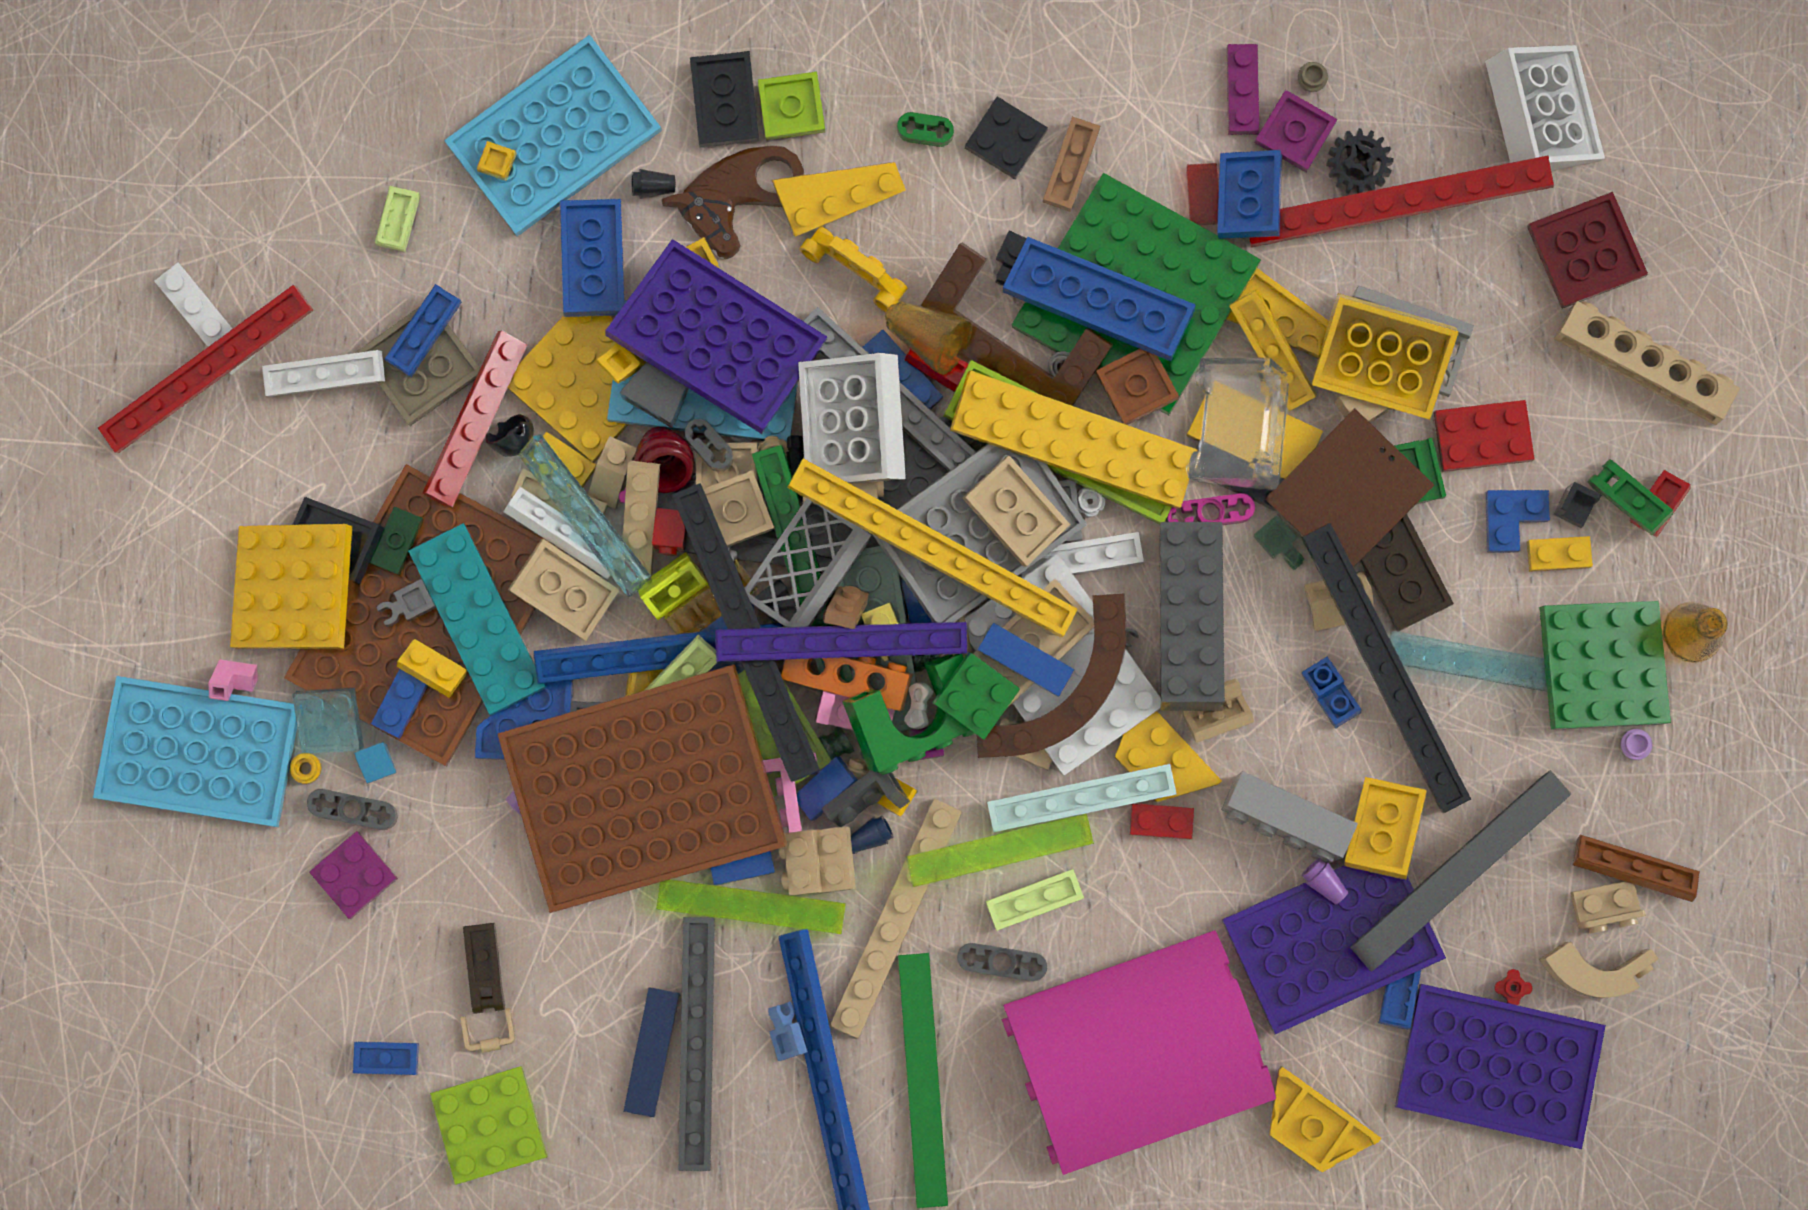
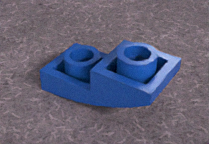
[1301,656,1362,729]

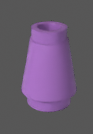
[1302,858,1348,905]

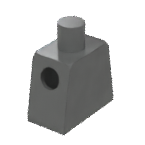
[620,362,689,428]

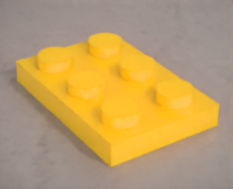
[1345,777,1427,880]

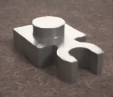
[376,579,436,627]

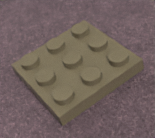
[355,306,480,426]

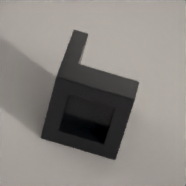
[1553,482,1602,528]
[755,579,797,627]

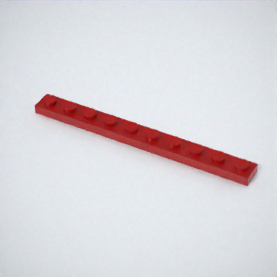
[1249,155,1554,247]

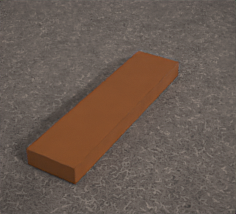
[1573,834,1700,902]

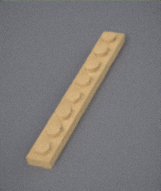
[830,799,962,1039]

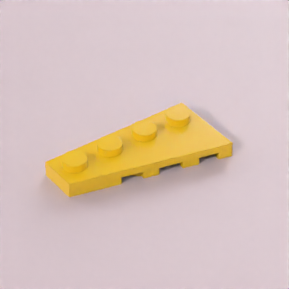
[772,162,906,237]
[1227,268,1329,358]

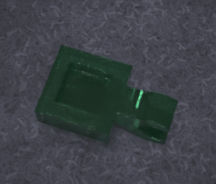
[1253,515,1305,570]

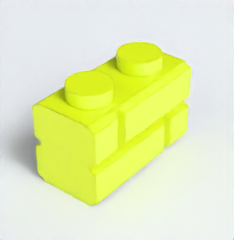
[636,552,708,620]

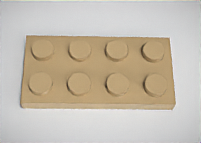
[974,579,1094,708]

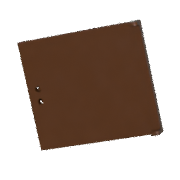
[1265,408,1434,567]

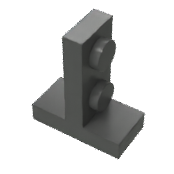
[822,751,910,827]

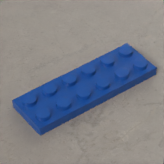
[1003,237,1196,361]

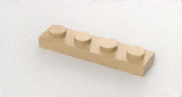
[620,460,660,581]

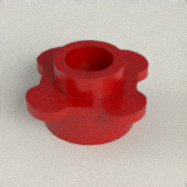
[1494,969,1532,1005]

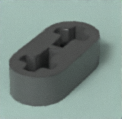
[685,419,733,472]

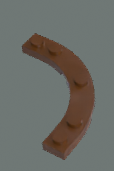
[976,593,1127,758]

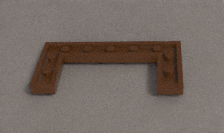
[912,242,1113,406]

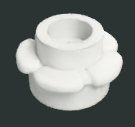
[1077,488,1105,517]

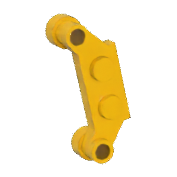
[799,226,908,315]

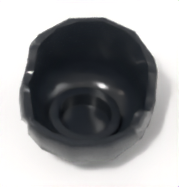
[486,414,534,457]

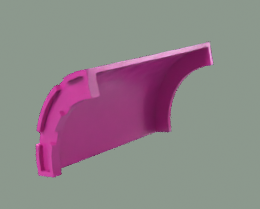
[1002,930,1276,1175]

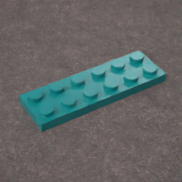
[408,523,547,716]

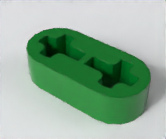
[897,112,954,147]

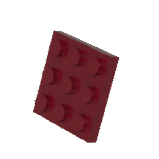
[1527,192,1648,309]

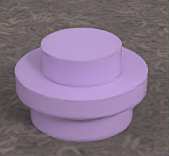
[1620,729,1652,760]

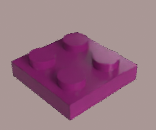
[1254,89,1338,172]
[309,831,398,919]

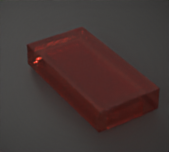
[1186,163,1219,225]

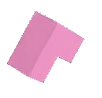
[208,659,258,701]

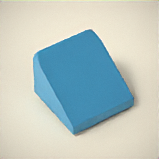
[354,742,397,784]

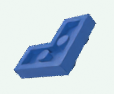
[1485,490,1550,553]

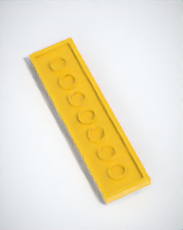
[950,370,1198,509]

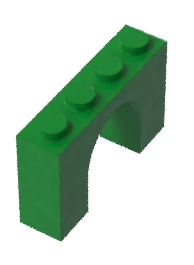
[842,654,975,775]

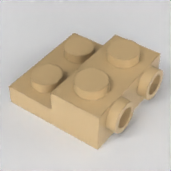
[779,827,856,896]

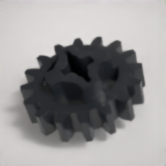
[1326,128,1394,194]

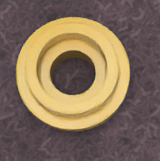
[290,753,322,784]

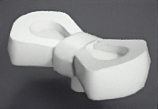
[904,682,933,729]

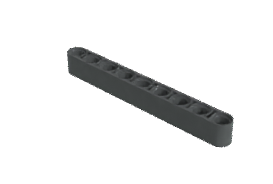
[1350,770,1571,971]

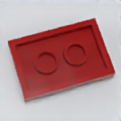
[1433,400,1535,472]

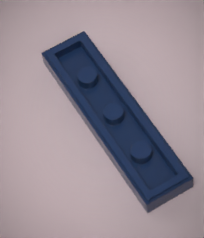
[623,987,680,1117]

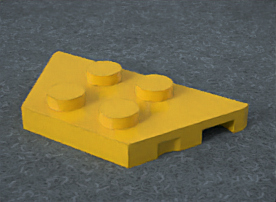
[1114,711,1222,803]
[1269,1066,1382,1173]

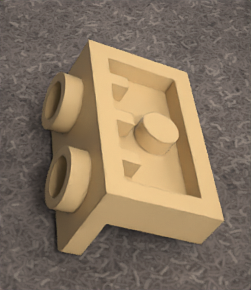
[1571,882,1646,934]

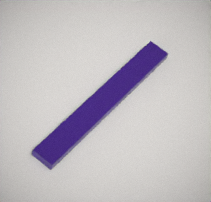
[715,621,967,662]

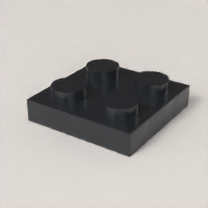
[965,96,1048,180]

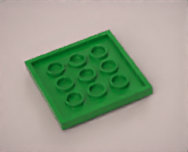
[1539,601,1671,730]

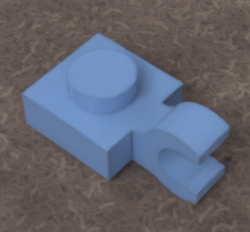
[768,1002,808,1062]

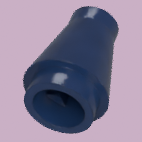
[851,816,894,854]

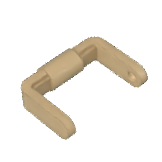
[460,1008,516,1053]

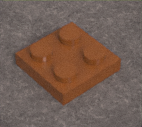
[1096,349,1179,425]

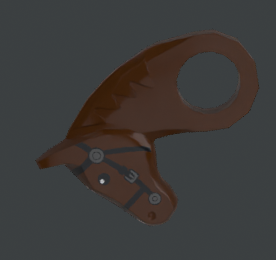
[661,146,804,259]

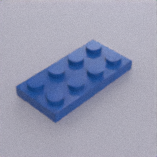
[560,199,624,317]

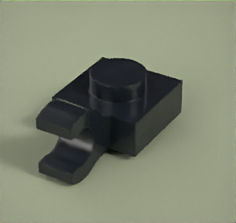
[995,230,1027,286]

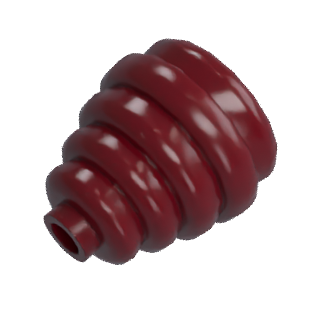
[634,427,695,493]

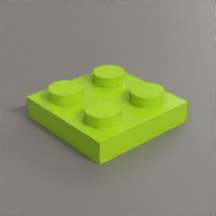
[758,71,826,141]

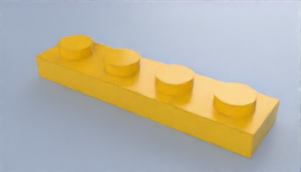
[1229,289,1317,411]

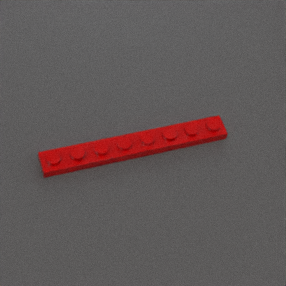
[98,285,314,453]

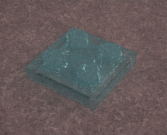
[292,688,364,753]

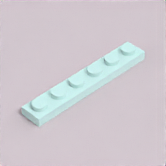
[987,764,1177,832]

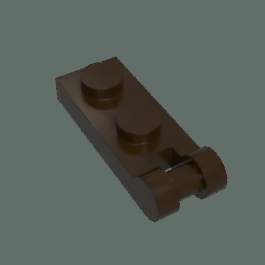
[463,923,505,1014]

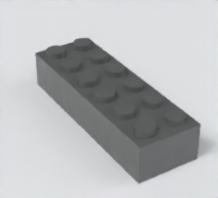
[1159,522,1225,711]

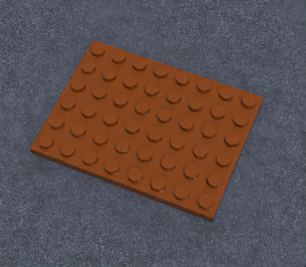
[284,464,567,767]
[498,664,787,913]

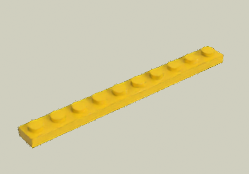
[787,458,1078,638]

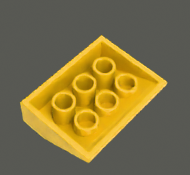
[1312,293,1459,420]

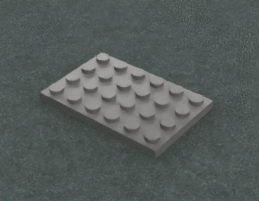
[872,444,1087,622]

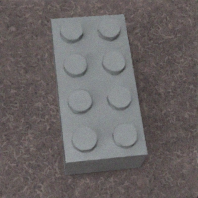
[1221,771,1358,863]

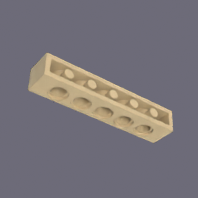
[1554,301,1740,425]

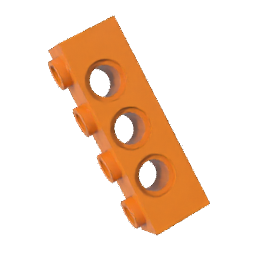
[781,657,913,711]

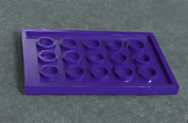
[605,239,827,434]
[1222,865,1446,1035]
[1395,984,1606,1149]

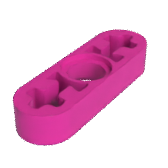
[1166,493,1255,525]

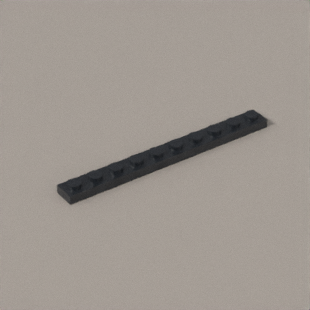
[672,483,820,783]
[1301,523,1471,813]

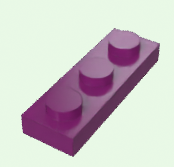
[1227,44,1259,135]

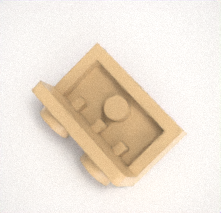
[1182,678,1254,743]

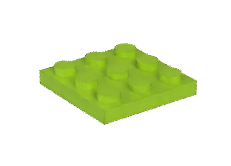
[430,1066,548,1185]

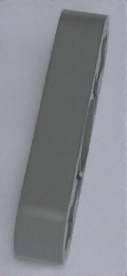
[307,789,398,830]
[957,943,1047,981]

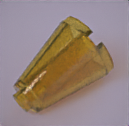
[885,301,972,375]
[1662,602,1728,663]

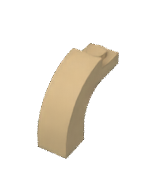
[1539,941,1658,998]

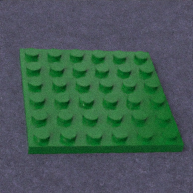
[1011,173,1261,416]

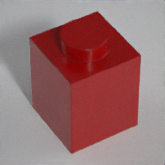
[652,508,687,556]

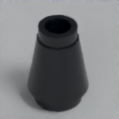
[631,169,676,199]

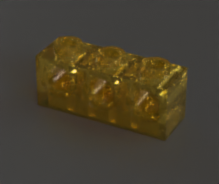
[664,559,758,635]

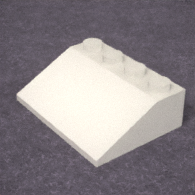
[1485,45,1605,171]
[798,353,906,484]

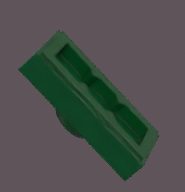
[370,506,424,576]

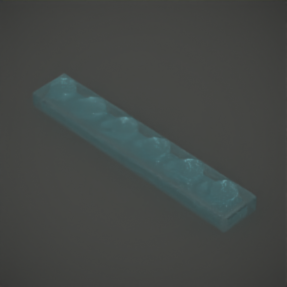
[518,434,651,597]
[1390,631,1547,692]

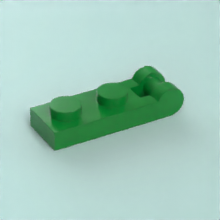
[1587,459,1673,535]

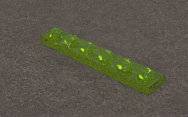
[905,813,1094,887]
[656,879,846,935]

